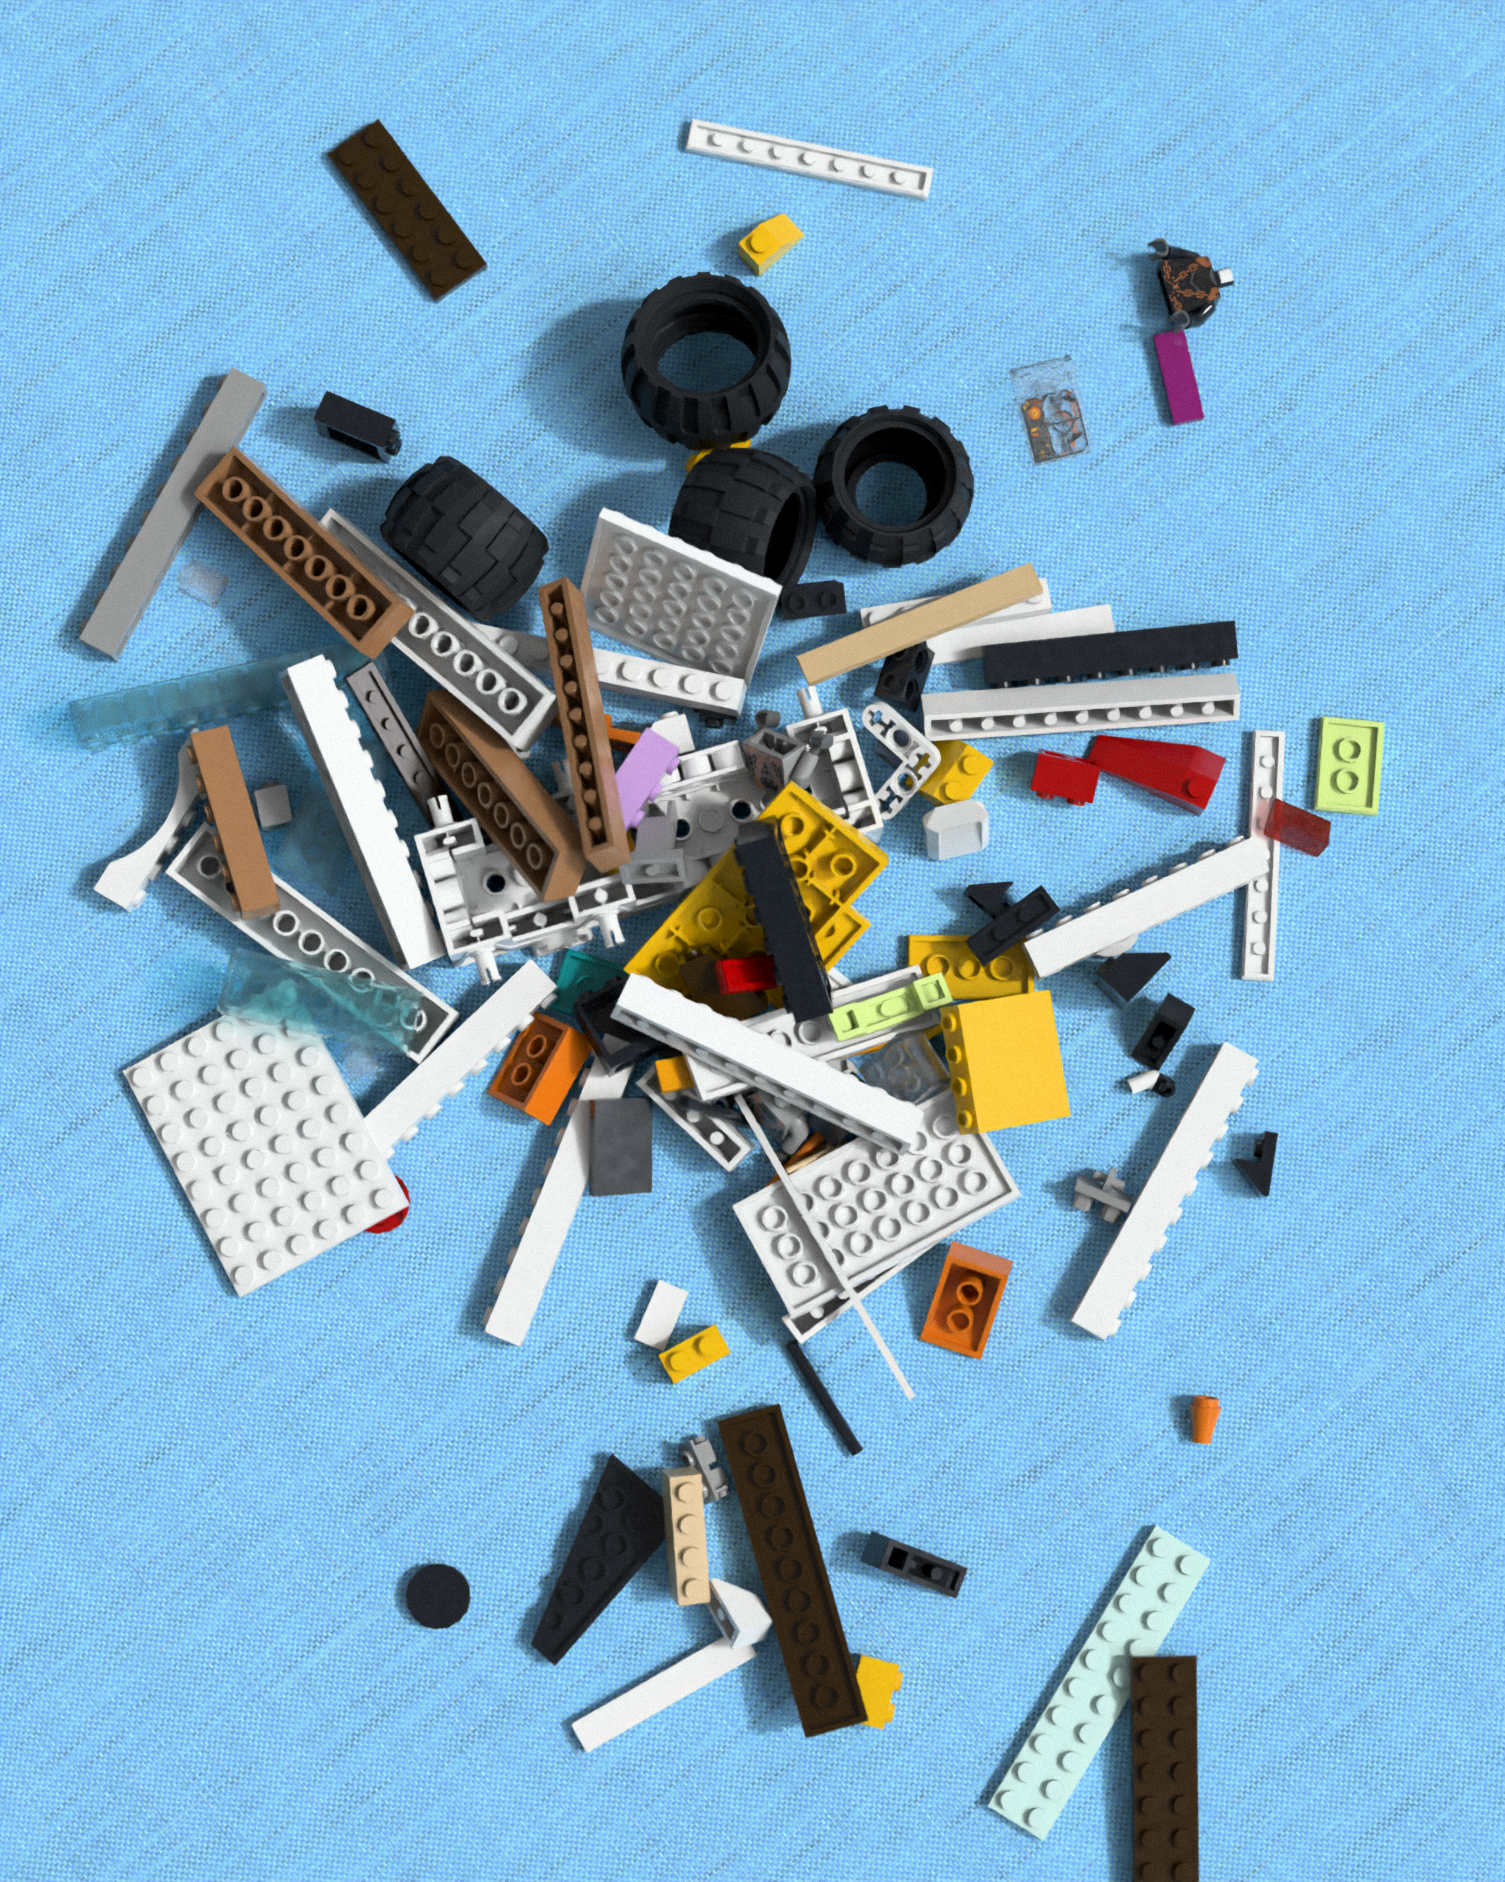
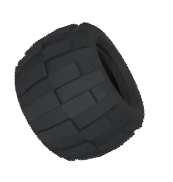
[813,405,974,568]
[668,447,818,608]
[380,456,549,620]

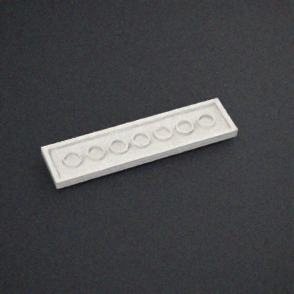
[682,964,940,1102]

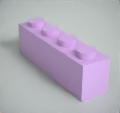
[579,727,681,841]

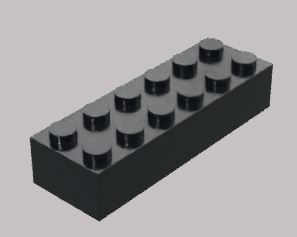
[733,815,833,1023]

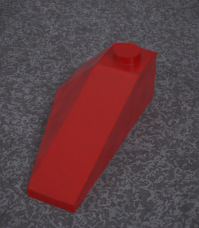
[1088,735,1226,816]

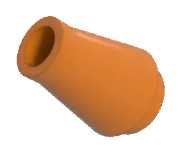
[1189,1395,1222,1444]

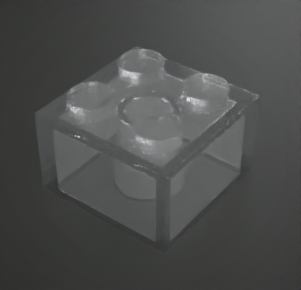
[859,1029,951,1106]

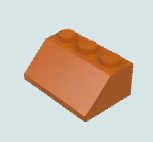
[487,1011,592,1126]

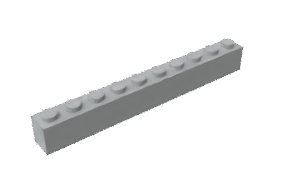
[78,367,268,662]

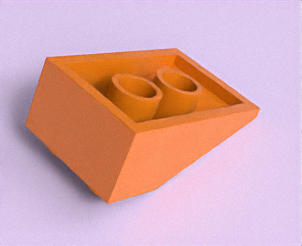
[920,1241,1013,1360]

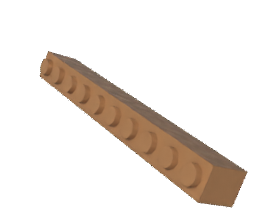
[538,576,631,873]

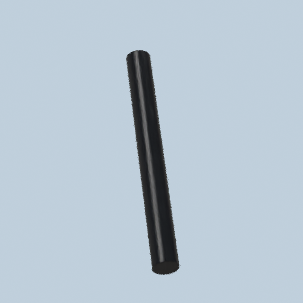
[679,1095,759,1130]
[785,1340,863,1456]

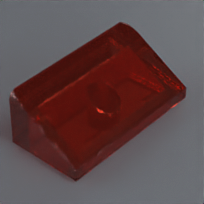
[1263,798,1331,857]

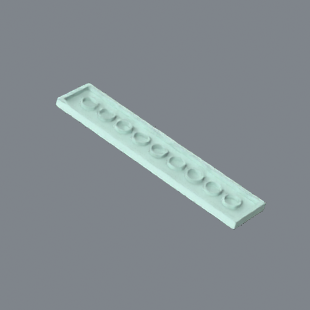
[987,1525,1211,1841]

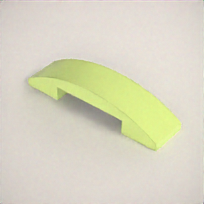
[826,972,953,1043]

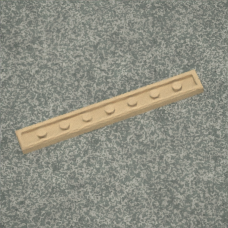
[797,562,1043,686]

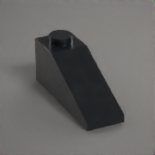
[860,1531,968,1599]

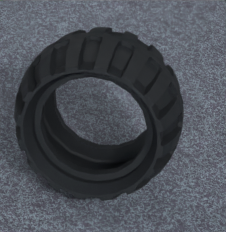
[621,272,791,451]

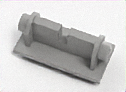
[678,1435,730,1505]

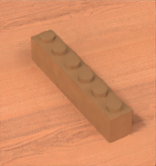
[186,725,280,921]

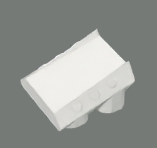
[922,799,989,861]

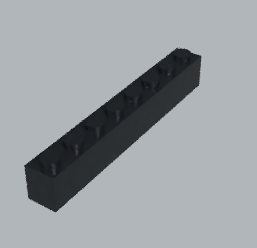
[981,621,1238,689]

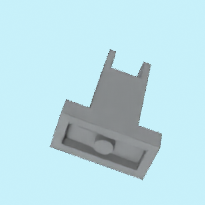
[619,800,688,884]

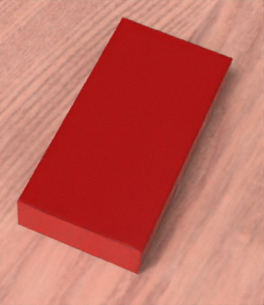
[714,955,781,995]

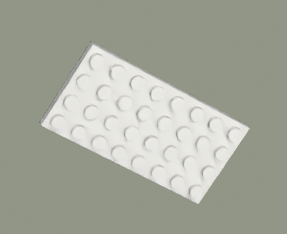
[732,1088,1021,1320]

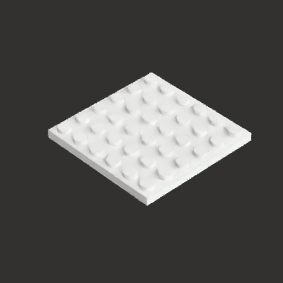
[580,507,782,691]

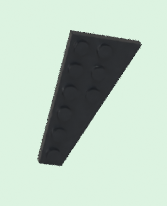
[531,1453,666,1666]

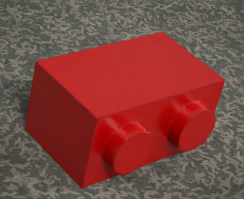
[1030,748,1101,806]

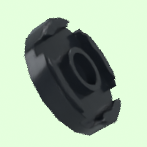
[406,1564,471,1629]

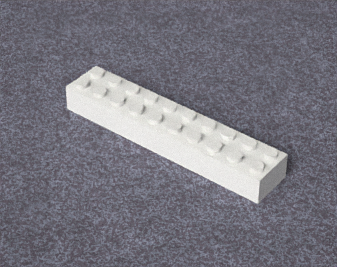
[320,508,559,753]
[278,654,446,970]
[165,822,460,1065]

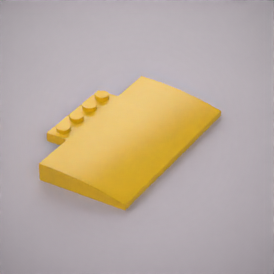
[623,780,889,1022]

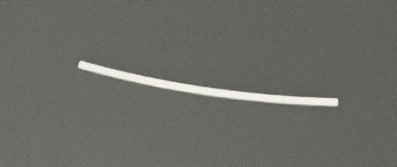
[735,1094,915,1401]

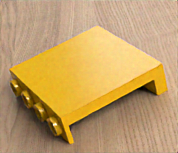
[939,990,1070,1135]

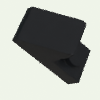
[963,881,1014,920]
[1231,1131,1278,1198]

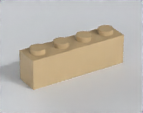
[661,1466,710,1606]

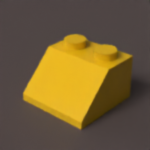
[904,740,994,807]

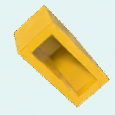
[738,213,804,277]

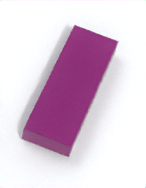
[1152,329,1205,427]

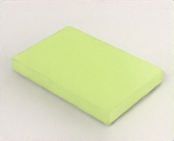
[1313,716,1385,817]

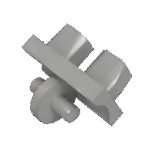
[1073,1166,1132,1224]

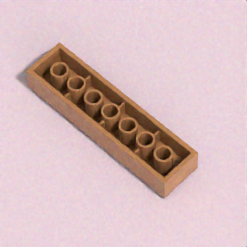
[193,446,416,659]
[415,689,588,902]

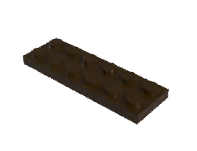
[328,119,488,303]

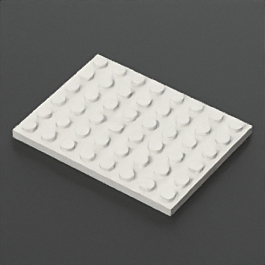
[123,979,410,1297]

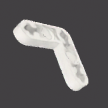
[862,701,941,820]

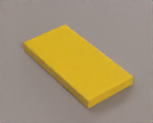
[907,935,1034,1000]

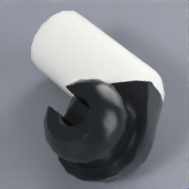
[1127,1070,1176,1098]

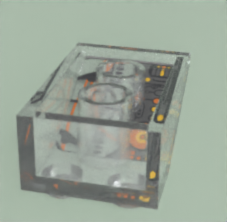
[1008,355,1094,467]

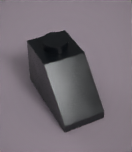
[1130,992,1196,1071]

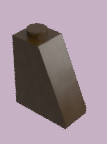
[678,943,768,1021]

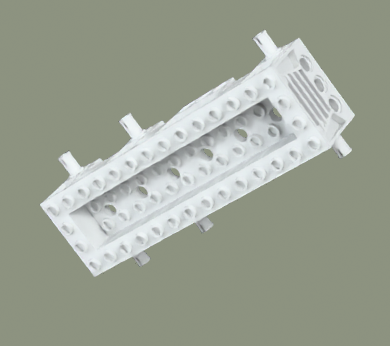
[414,686,884,985]

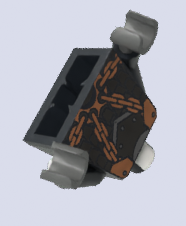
[1147,238,1234,334]

